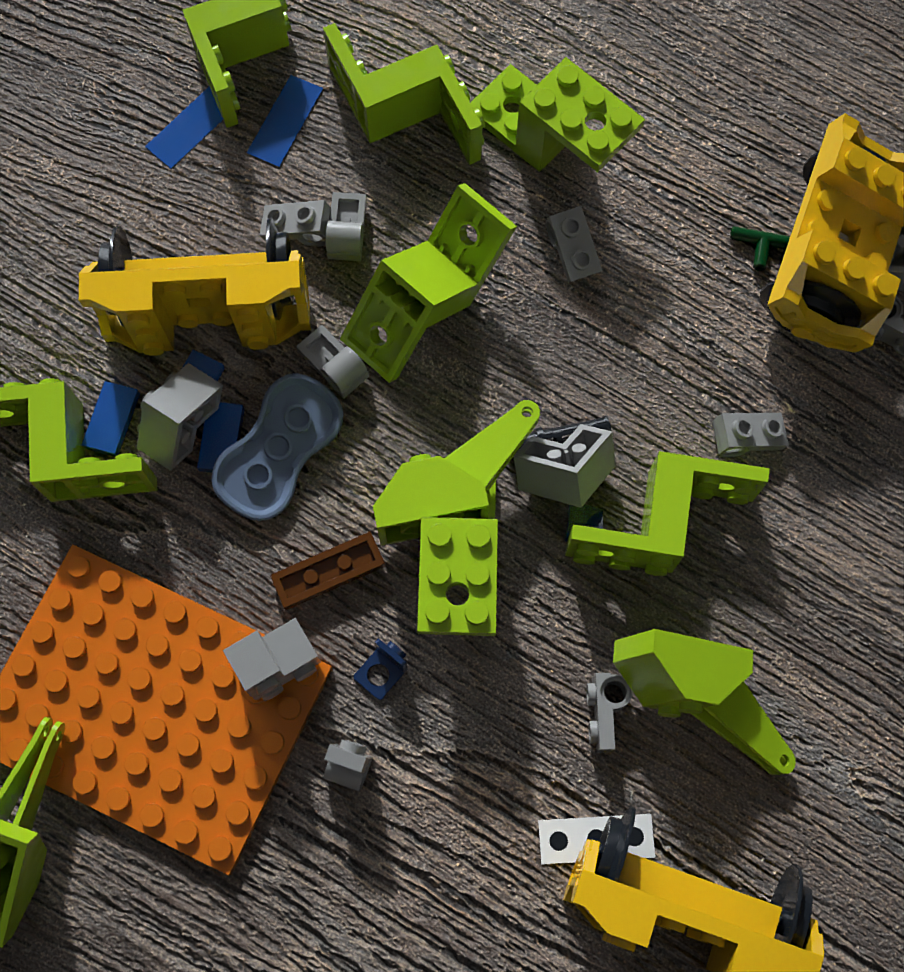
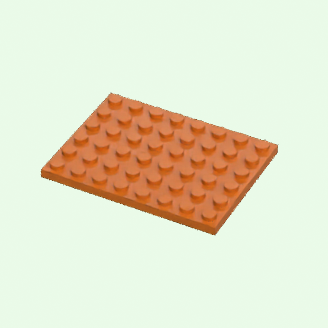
[0,544,333,876]

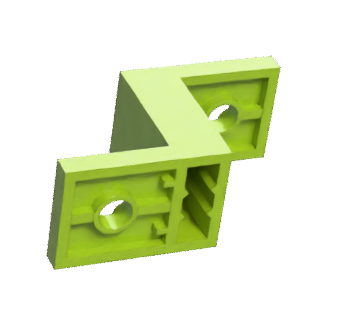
[182,0,292,128]
[323,23,485,165]
[470,57,645,173]
[340,183,517,383]
[0,378,157,502]
[565,451,770,576]
[417,481,498,636]

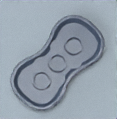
[211,373,343,521]

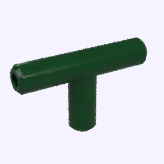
[730,226,790,271]

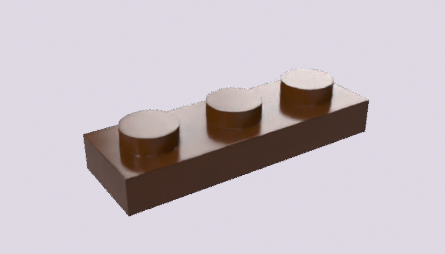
[270,531,386,611]

